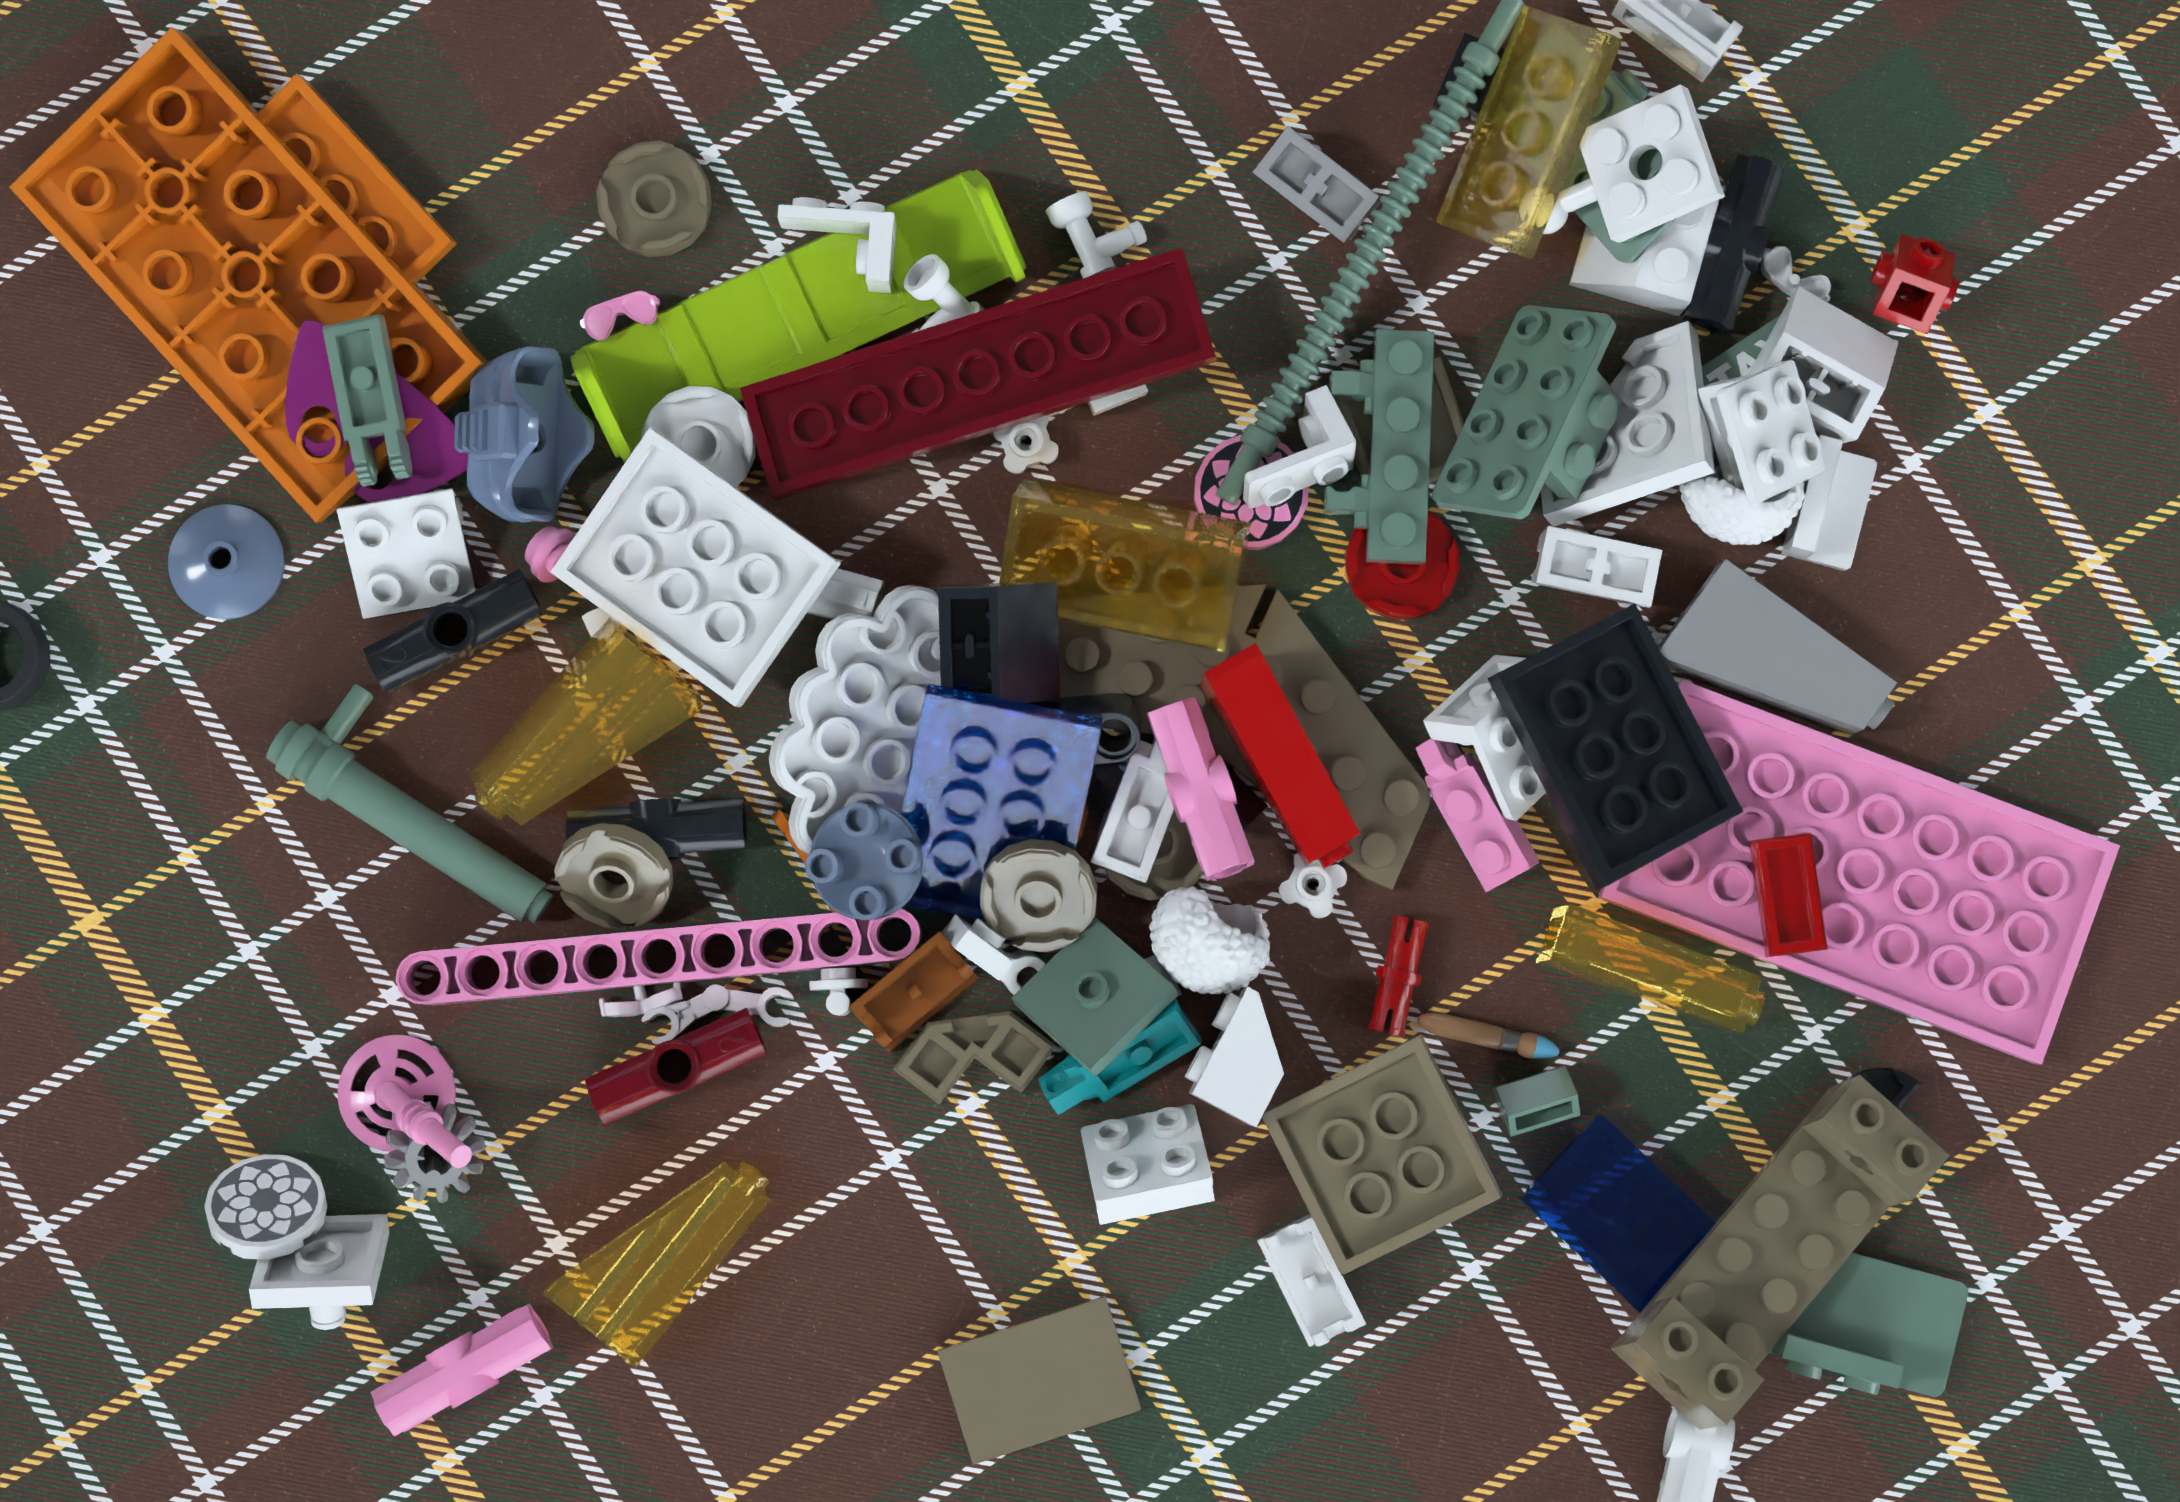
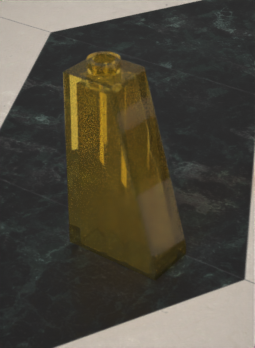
[471,617,705,826]
[1536,903,1765,1034]
[543,1159,775,1368]

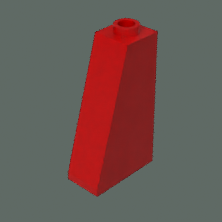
[1200,643,1361,869]

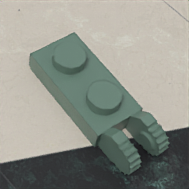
[322,314,413,487]

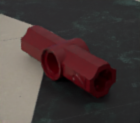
[584,1007,768,1126]

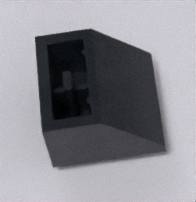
[938,582,1060,707]

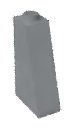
[1658,559,1897,735]

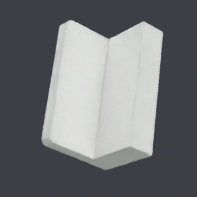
[1781,435,1877,571]

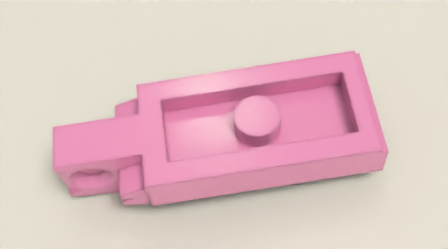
[1416,738,1539,892]

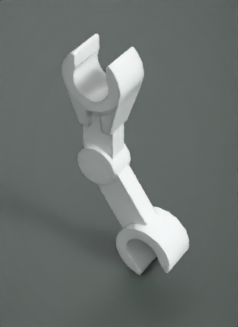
[641,984,794,1045]

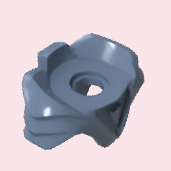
[454,346,595,523]

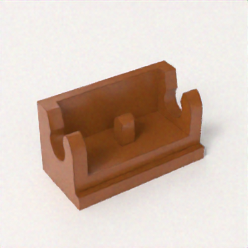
[848,931,979,1053]

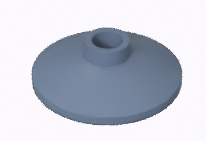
[168,504,285,620]

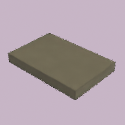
[937,1296,1142,1465]

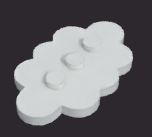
[769,585,964,855]

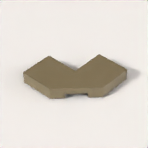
[893,1011,1057,1105]

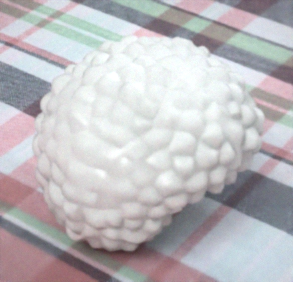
[1679,435,1805,545]
[1149,886,1270,994]

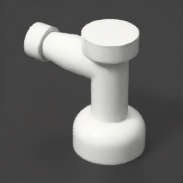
[1045,191,1147,278]
[904,254,985,333]

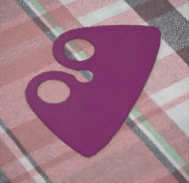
[285,320,468,503]

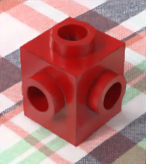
[1870,233,1960,334]

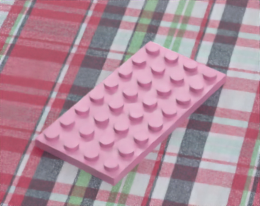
[1598,680,2120,1065]

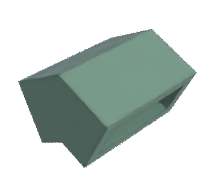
[1492,1066,1580,1137]

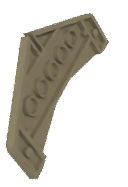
[978,584,1430,891]

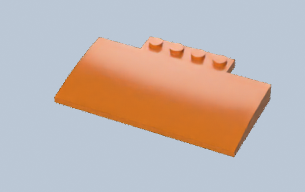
[9,27,489,523]

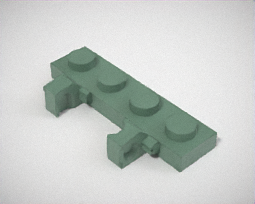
[1324,329,1434,565]

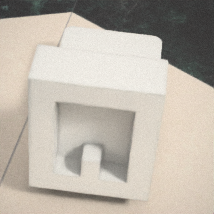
[777,197,897,293]
[1243,385,1356,509]

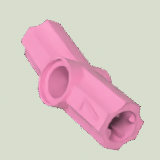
[1147,696,1255,881]

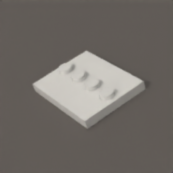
[551,428,841,708]

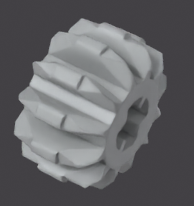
[384,1102,485,1203]

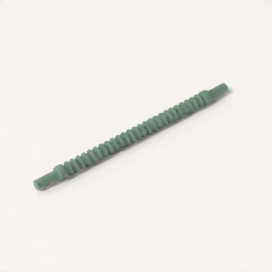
[1215,0,1525,506]

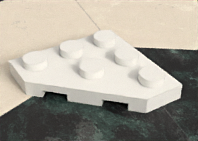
[1541,321,1715,527]

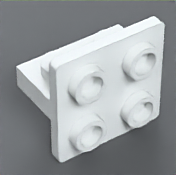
[1698,360,1825,504]
[1080,1104,1215,1225]

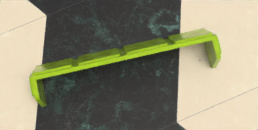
[570,169,1027,463]

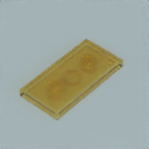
[1436,5,1622,260]

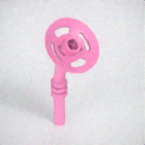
[338,1035,472,1168]

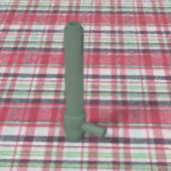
[266,684,554,924]

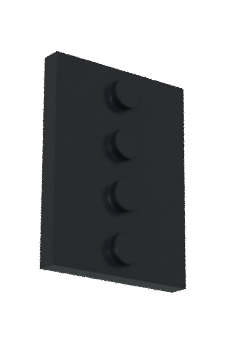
[1487,603,1744,890]

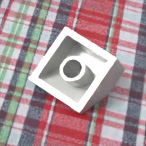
[1569,200,1719,316]

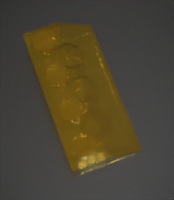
[999,479,1252,652]

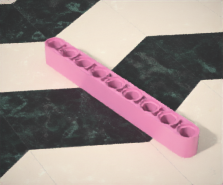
[396,908,922,1006]

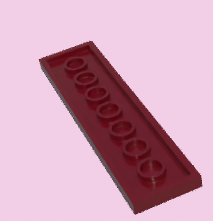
[740,247,1217,501]

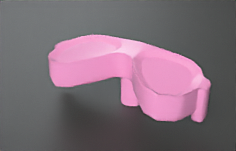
[580,291,660,342]

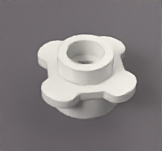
[993,415,1059,474]
[1279,853,1347,918]

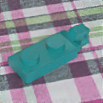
[1038,998,1203,1115]

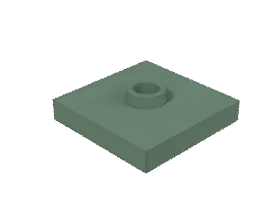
[1012,916,1179,1077]

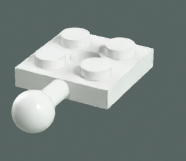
[1522,84,1725,243]

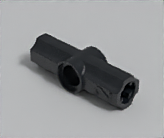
[1682,154,1784,334]
[363,569,545,695]
[565,798,747,860]

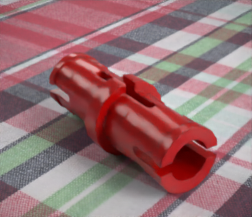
[1367,915,1430,1038]

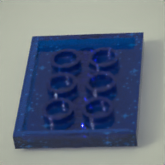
[901,683,1103,921]

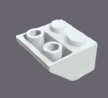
[1748,286,1898,443]
[1185,987,1284,1127]

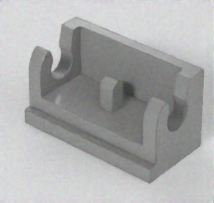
[1253,126,1380,243]

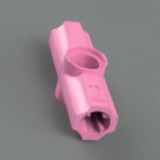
[370,1304,554,1436]

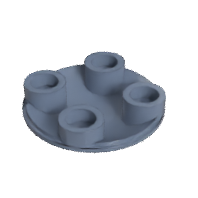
[805,802,923,921]

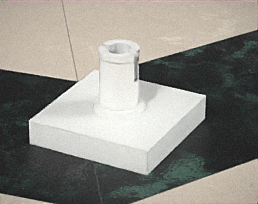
[249,1214,390,1330]

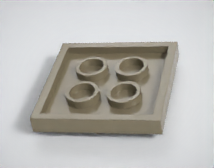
[1262,1034,1503,1276]

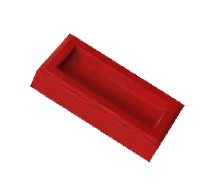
[1749,833,1828,957]

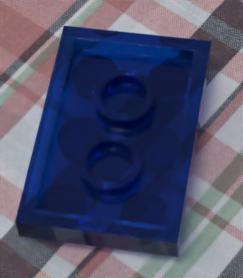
[1518,1113,1716,1314]

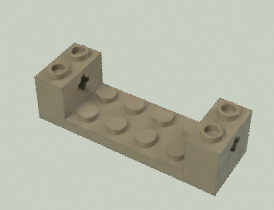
[1610,1075,1950,1430]

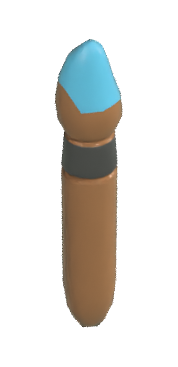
[1417,1013,1559,1059]

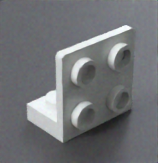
[1423,655,1546,820]

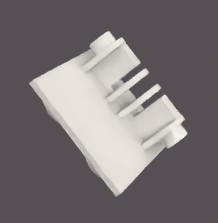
[337,488,476,619]

